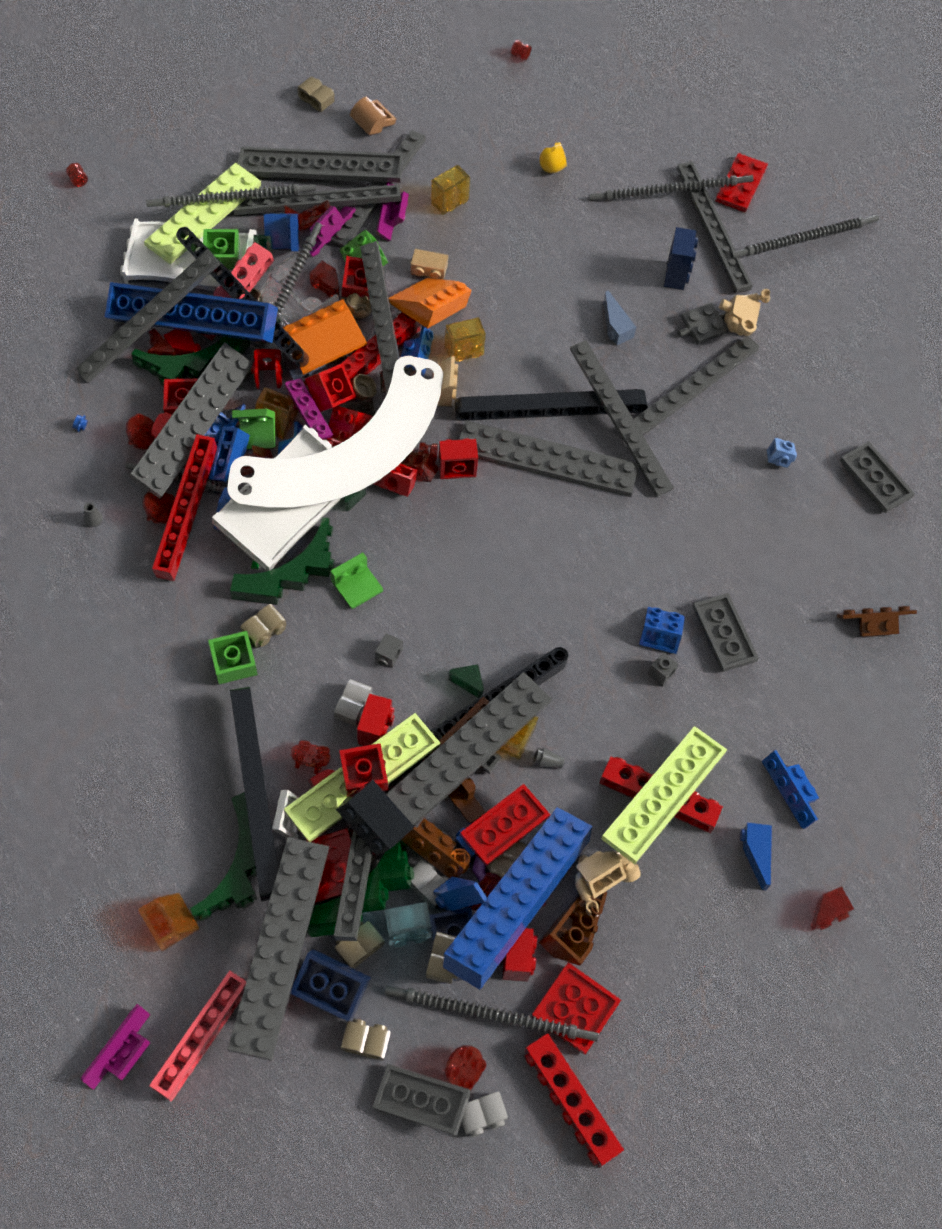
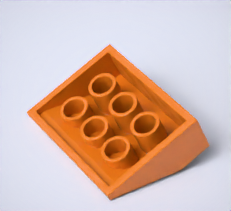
[389,278,472,329]
[283,299,367,375]

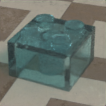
[384,902,432,947]

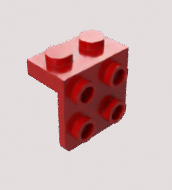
[328,406,373,442]

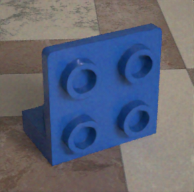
[264,214,299,251]
[639,607,685,654]

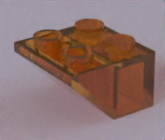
[255,387,299,439]
[138,893,200,951]

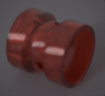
[511,40,532,61]
[66,163,88,187]
[418,442,438,462]

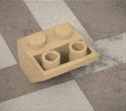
[432,356,458,407]

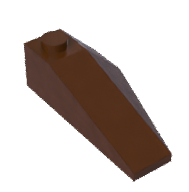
[538,891,607,966]

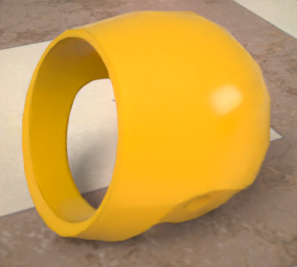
[539,142,567,173]

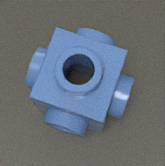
[767,438,797,468]

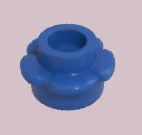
[72,415,88,432]

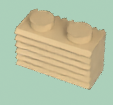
[411,249,448,280]

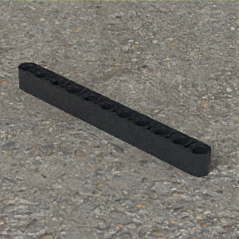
[176,227,309,367]
[454,389,648,421]
[400,647,569,776]
[230,687,278,902]

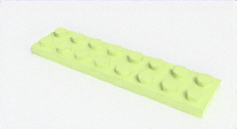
[144,163,261,265]
[284,713,440,842]
[601,726,727,864]

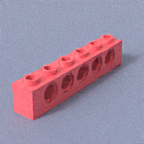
[200,242,274,341]
[149,970,247,1102]

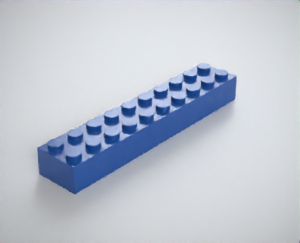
[105,282,278,343]
[443,807,593,990]

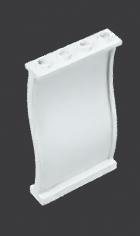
[120,219,258,291]
[212,425,341,571]

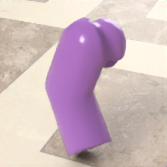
[472,856,491,886]

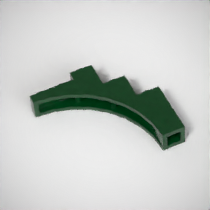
[131,337,250,387]
[230,517,335,605]
[190,792,257,921]
[307,840,414,937]

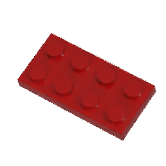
[715,153,768,213]
[460,784,550,867]

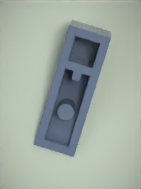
[603,291,636,345]

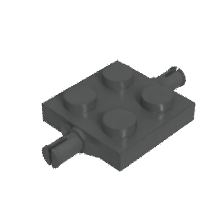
[677,302,728,345]

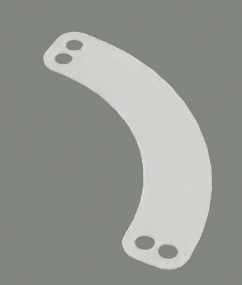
[227,356,443,508]

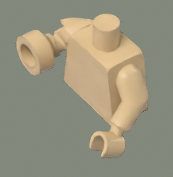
[719,289,770,336]
[575,851,641,916]

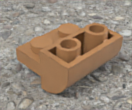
[350,97,396,135]

